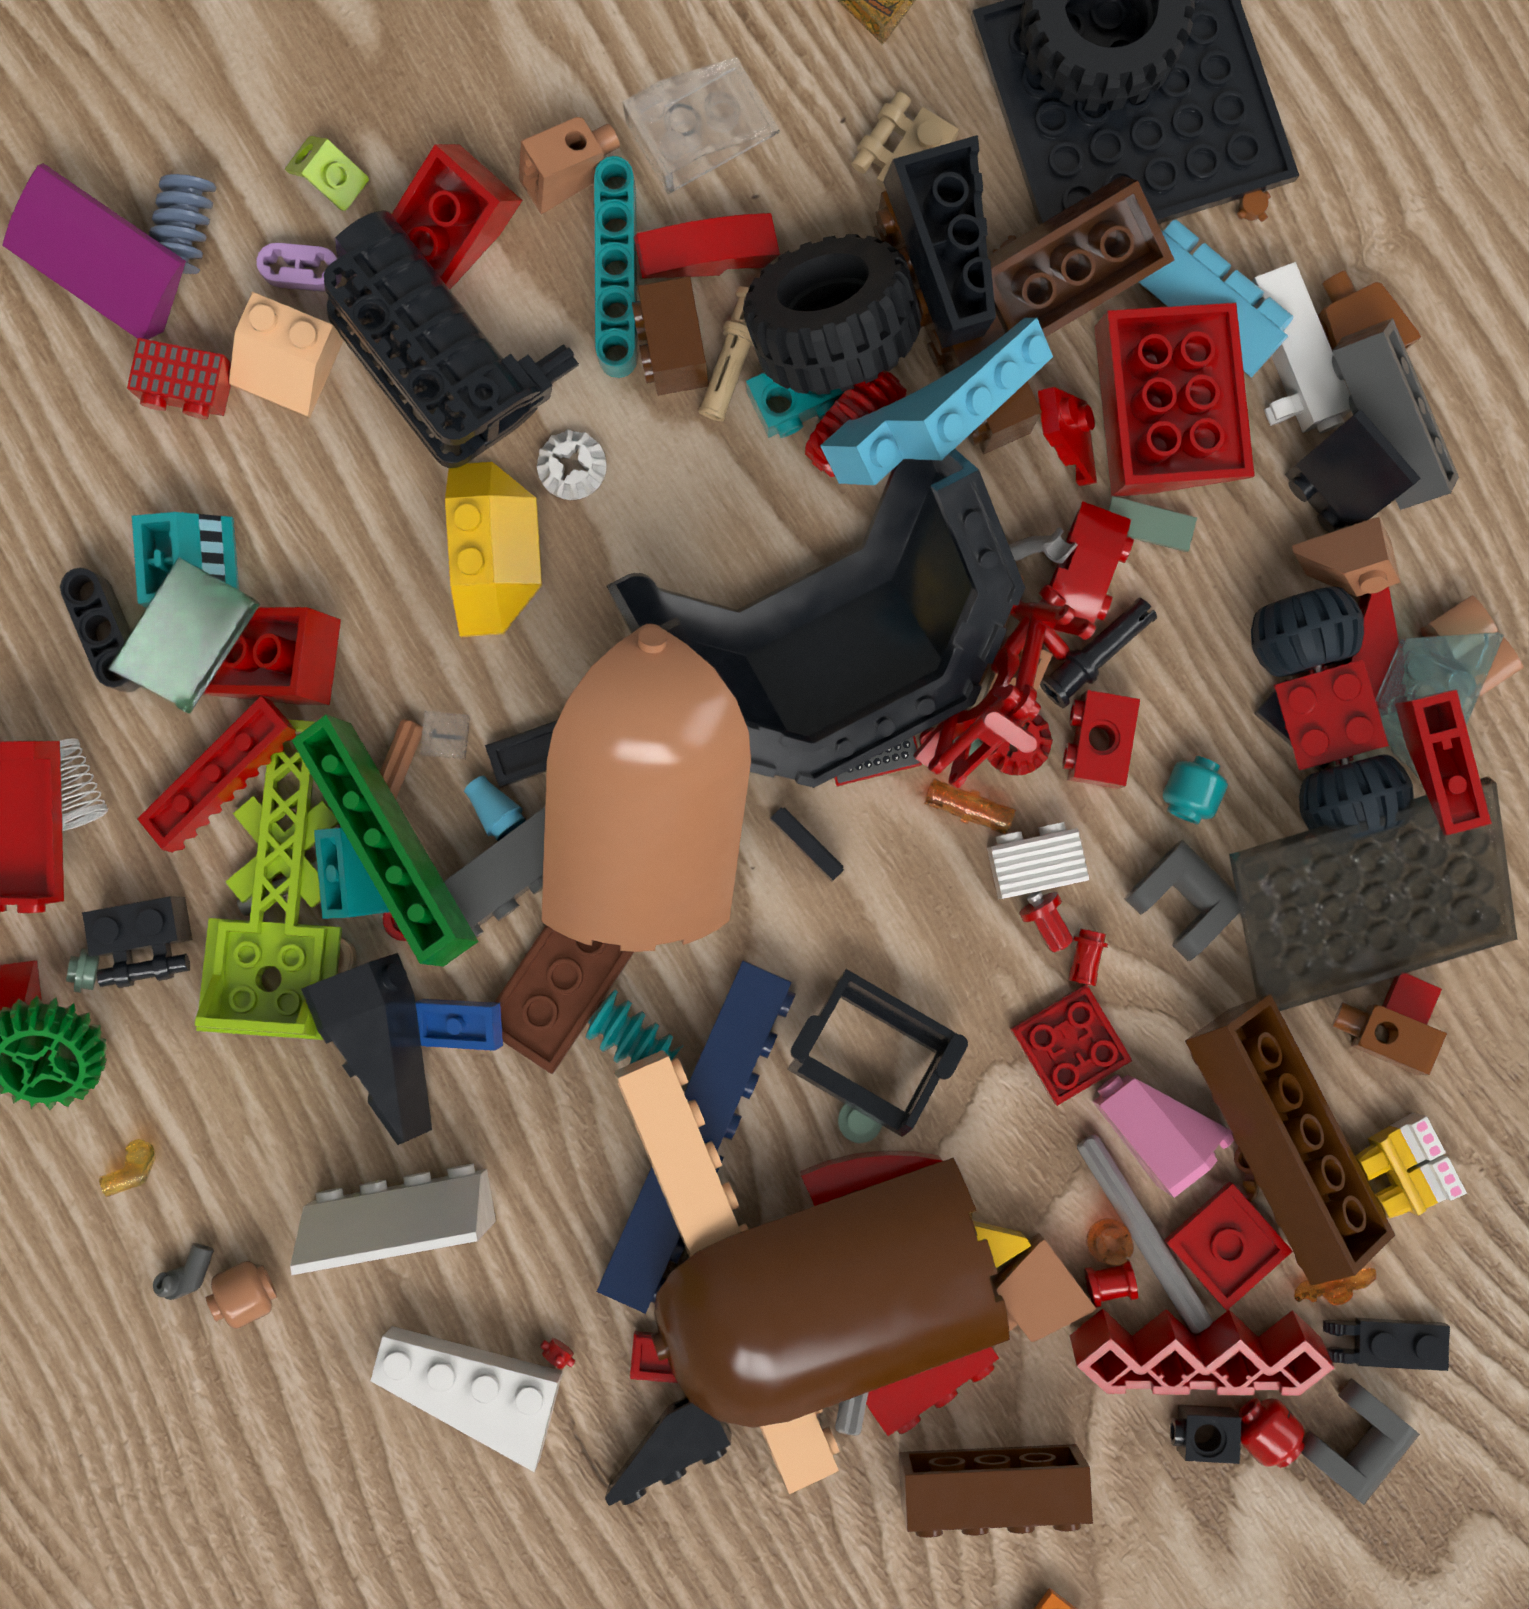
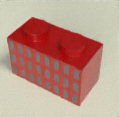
[127,338,231,419]

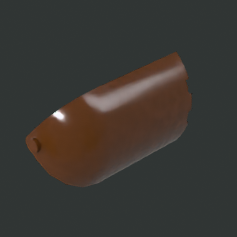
[651,1157,1010,1428]

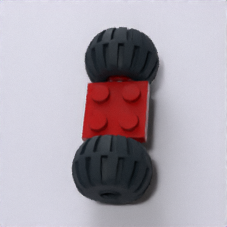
[1251,586,1414,844]

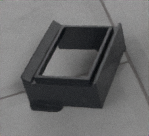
[787,969,968,1137]

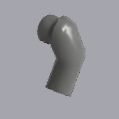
[153,1243,214,1300]

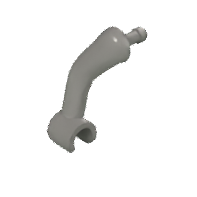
[1009,528,1077,563]

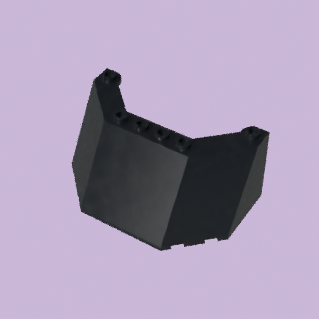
[606,449,1025,788]

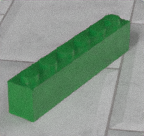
[292,714,479,967]

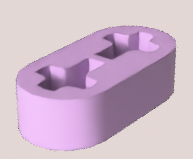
[256,243,342,291]

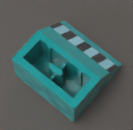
[132,512,240,612]

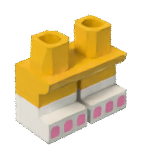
[1355,1113,1467,1218]

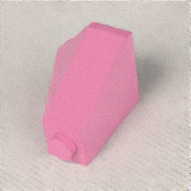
[1092,1075,1234,1198]

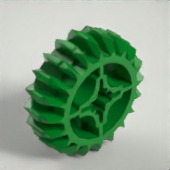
[0,996,107,1110]

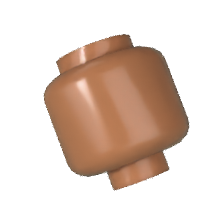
[205,1261,277,1329]

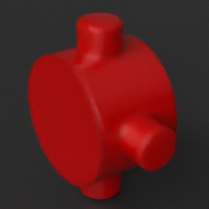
[540,1338,575,1369]

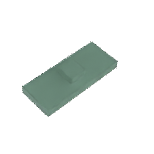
[1108,496,1197,552]

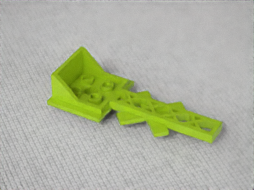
[195,719,342,1040]

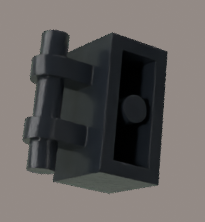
[82,896,192,988]

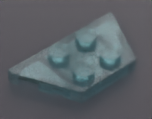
[1376,632,1504,789]

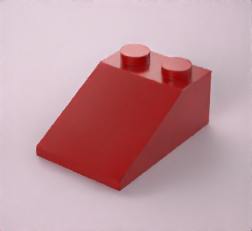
[392,144,523,290]
[193,607,341,705]

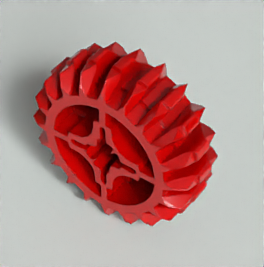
[805,370,907,477]

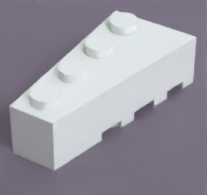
[371,1326,563,1472]

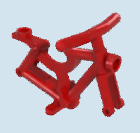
[913,584,1096,789]

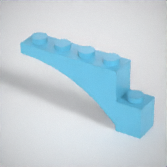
[820,318,1053,485]

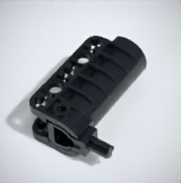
[324,210,579,468]

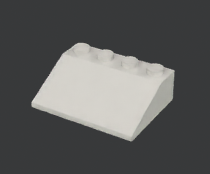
[290,1164,496,1275]

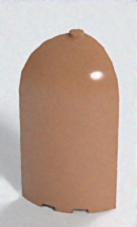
[541,624,751,952]

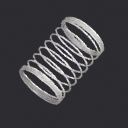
[60,738,108,831]

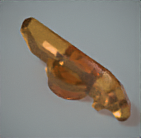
[1294,1268,1376,1305]

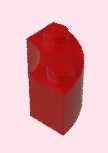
[1049,501,1134,624]

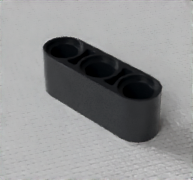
[60,568,147,693]

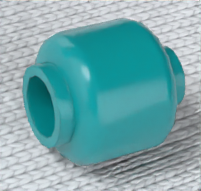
[1162,756,1228,824]

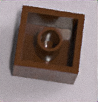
[632,276,708,396]

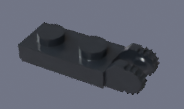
[1323,1318,1450,1371]

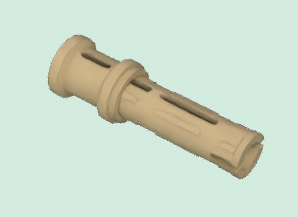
[698,286,754,422]

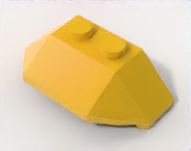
[445,462,543,637]

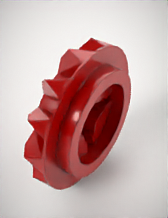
[982,714,1053,776]

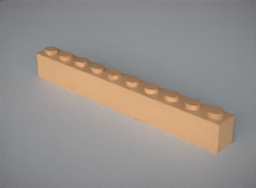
[613,1050,840,1495]

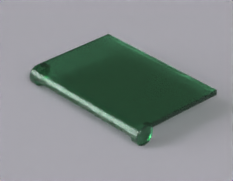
[109,557,260,714]

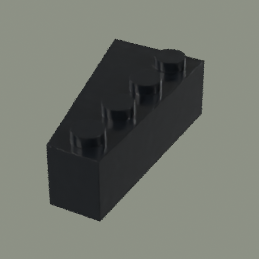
[883,135,996,349]

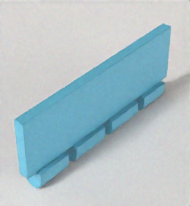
[1139,219,1294,378]

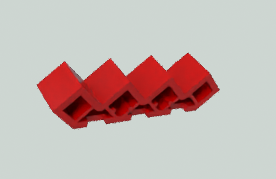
[1069,1308,1335,1396]

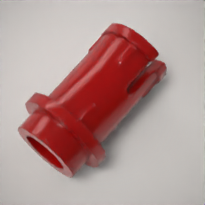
[1068,928,1108,986]

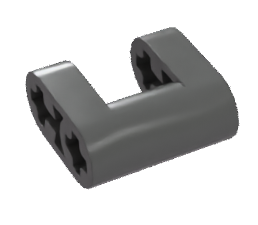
[1124,840,1247,961]
[1301,1378,1420,1505]

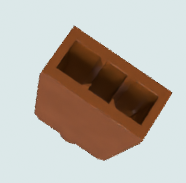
[1318,270,1421,381]
[1332,1002,1447,1075]

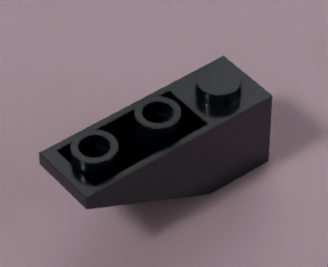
[605,1396,732,1506]

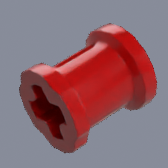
[1084,1259,1138,1308]

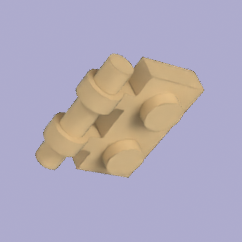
[851,92,959,190]

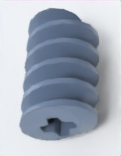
[149,174,217,274]

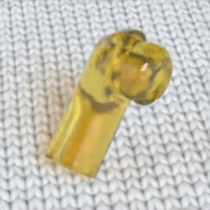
[99,1139,156,1197]

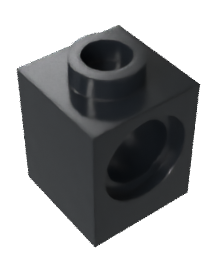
[1170,1405,1241,1464]

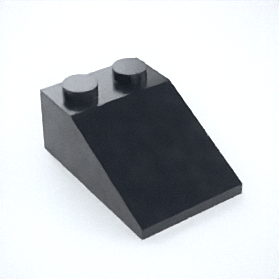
[1284,409,1421,533]

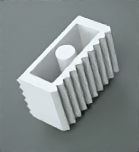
[987,822,1089,899]

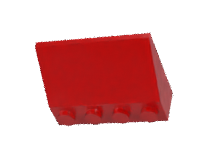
[1094,303,1255,497]

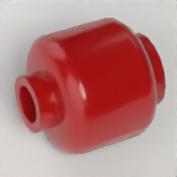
[1238,1398,1305,1468]

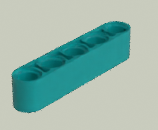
[594,156,638,378]

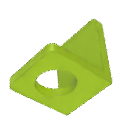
[285,136,369,211]

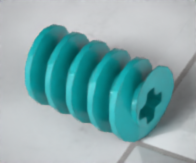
[586,989,684,1064]

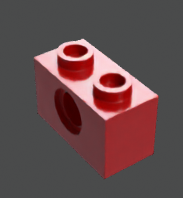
[1062,690,1140,789]

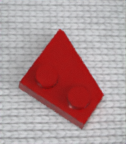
[1038,387,1097,487]

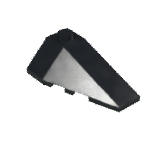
[301,953,432,1145]

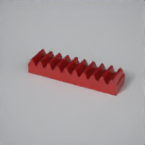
[137,696,296,853]

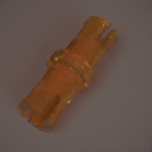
[924,778,1016,835]

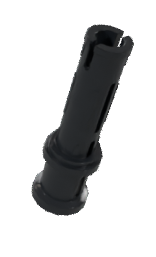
[1040,598,1157,708]

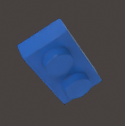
[415,999,503,1051]

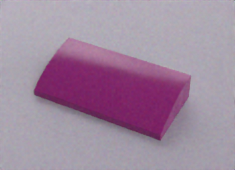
[2,163,186,340]

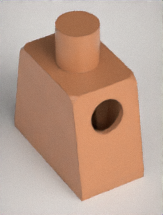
[519,117,620,214]
[992,1233,1096,1342]

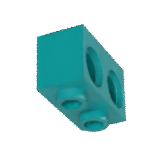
[746,373,845,438]

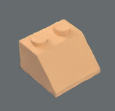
[229,292,343,418]

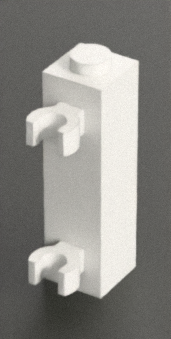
[1252,262,1351,434]

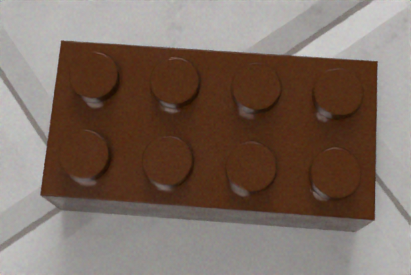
[988,176,1175,337]
[899,1444,1093,1538]

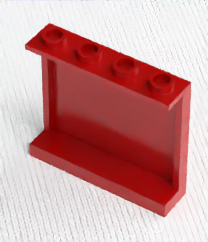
[0,741,64,913]

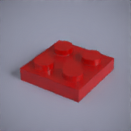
[1163,1182,1293,1311]

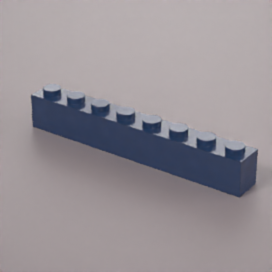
[596,960,796,1314]

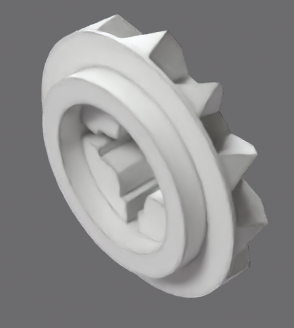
[536,429,607,500]

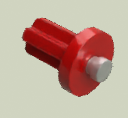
[1019,891,1073,952]

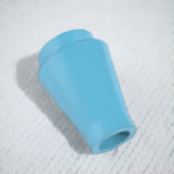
[464,775,526,841]

